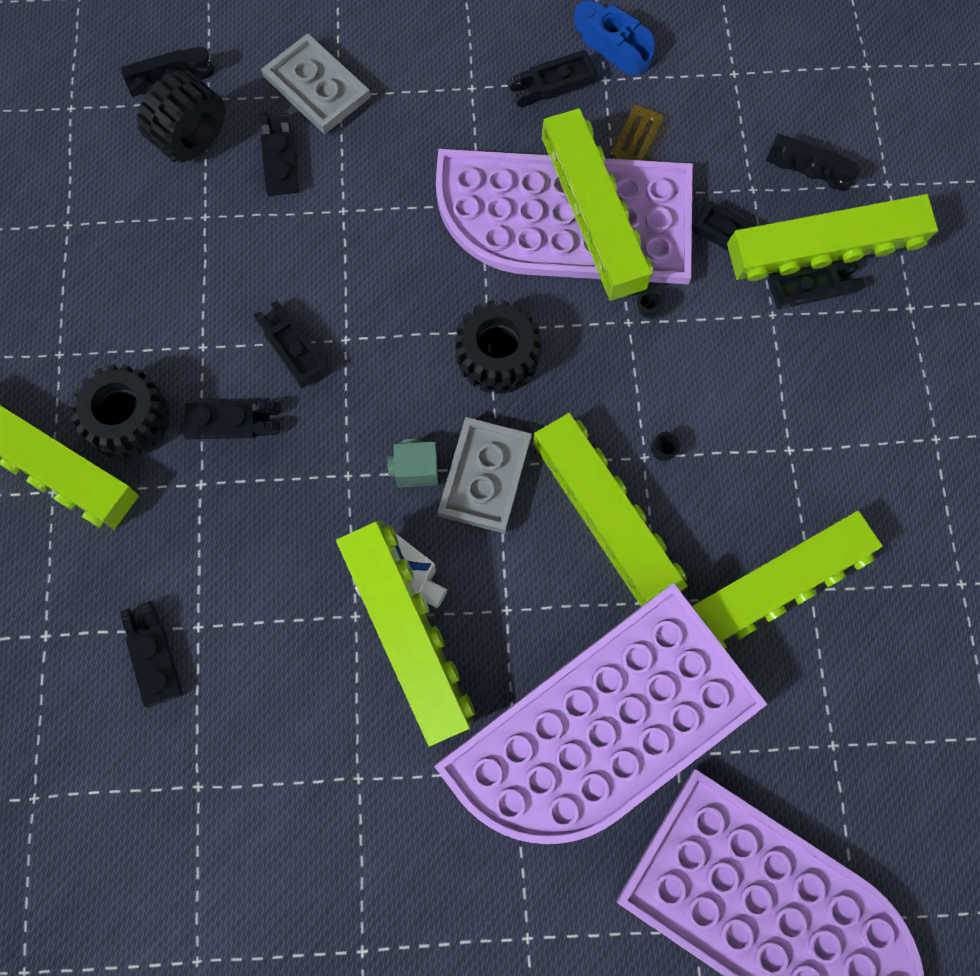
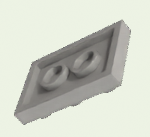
[261,33,371,135]
[437,417,532,534]

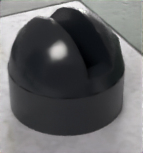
[637,290,664,319]
[650,431,681,461]

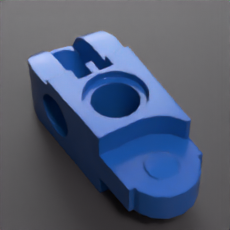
[574,1,655,75]

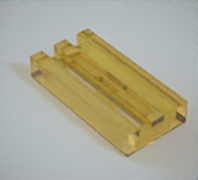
[610,105,664,161]

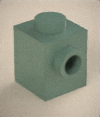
[387,439,438,488]

